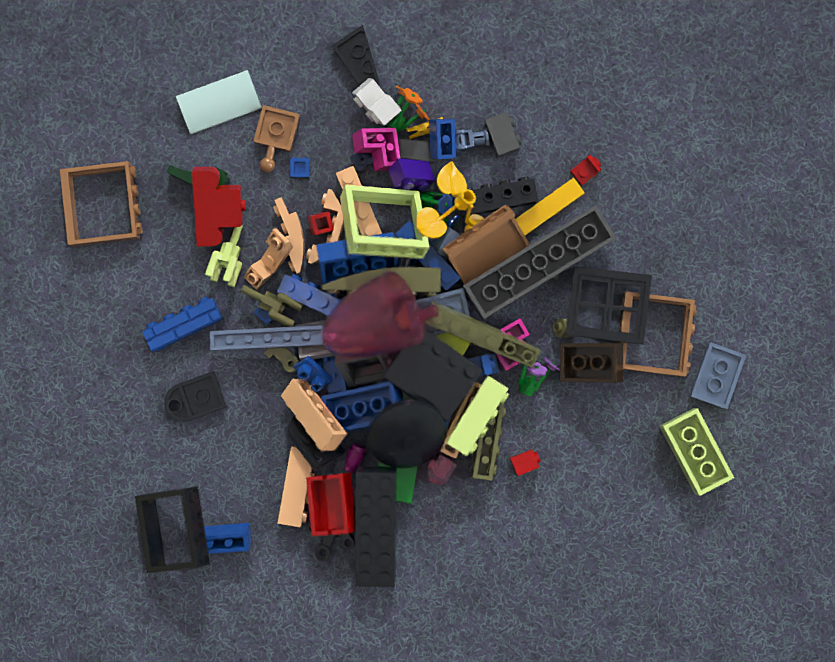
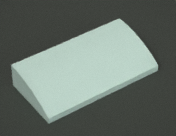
[176,70,262,134]

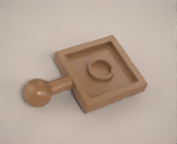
[253,105,300,173]

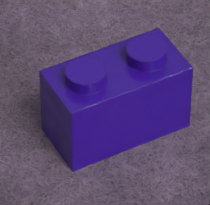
[388,158,435,191]

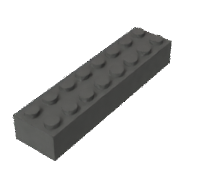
[462,205,616,321]

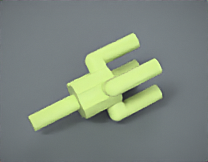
[205,225,243,287]

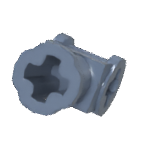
[455,129,489,152]

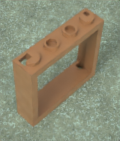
[60,161,143,247]
[617,291,697,377]

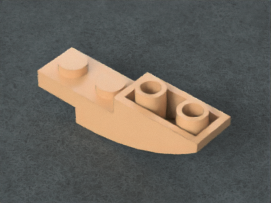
[273,197,305,275]

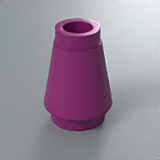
[344,443,367,473]

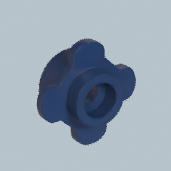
[350,153,373,171]

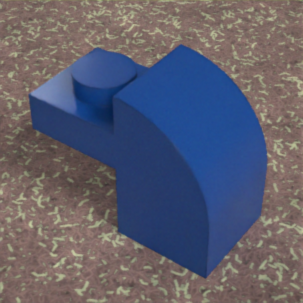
[468,354,499,377]

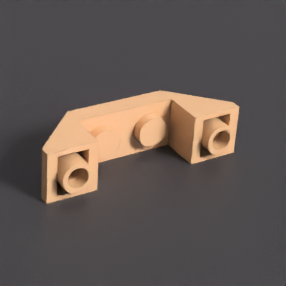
[306,189,344,265]
[244,228,293,290]

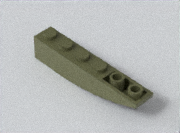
[322,267,441,296]
[424,301,541,368]

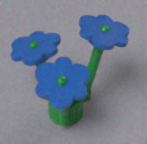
[419,191,460,229]

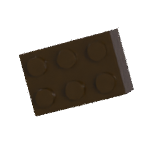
[560,343,623,383]

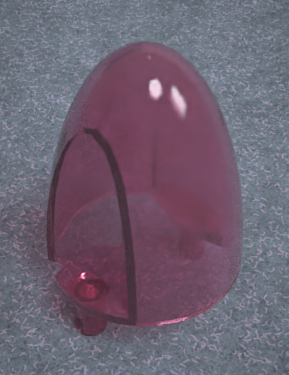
[321,271,439,358]

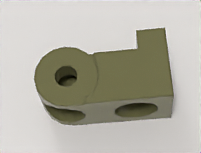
[264,348,300,372]

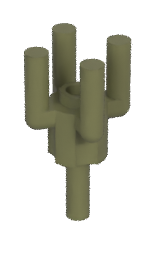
[241,285,303,327]

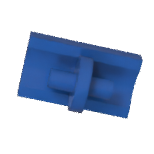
[294,356,332,392]

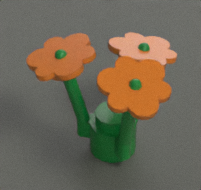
[387,85,430,133]

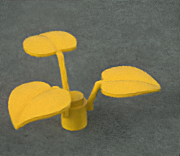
[416,161,484,238]

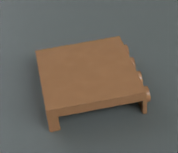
[442,205,530,285]

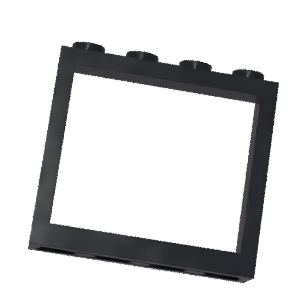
[135,486,210,573]

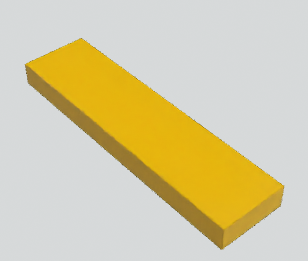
[515,178,585,236]

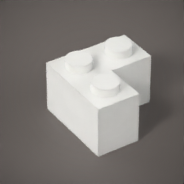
[352,78,401,125]

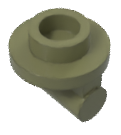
[553,318,571,339]

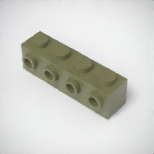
[470,403,506,481]

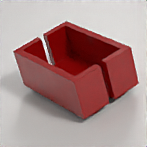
[306,472,356,536]

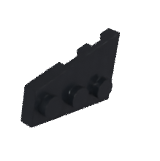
[332,25,380,86]

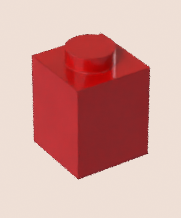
[307,211,334,235]
[509,449,541,476]

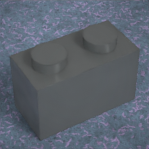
[484,112,522,159]

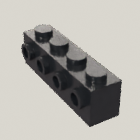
[461,176,538,217]

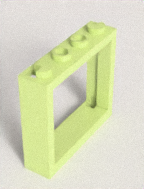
[340,185,429,259]

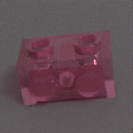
[427,454,457,486]

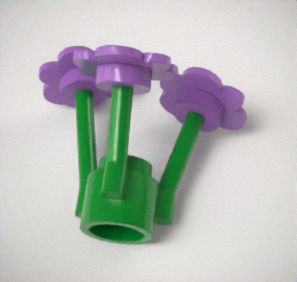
[518,357,560,396]

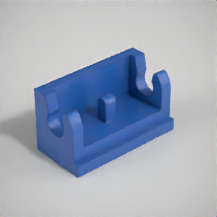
[322,356,347,395]

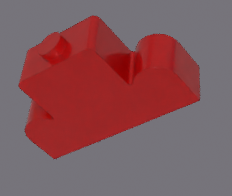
[192,167,246,247]

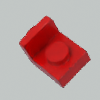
[570,155,602,186]

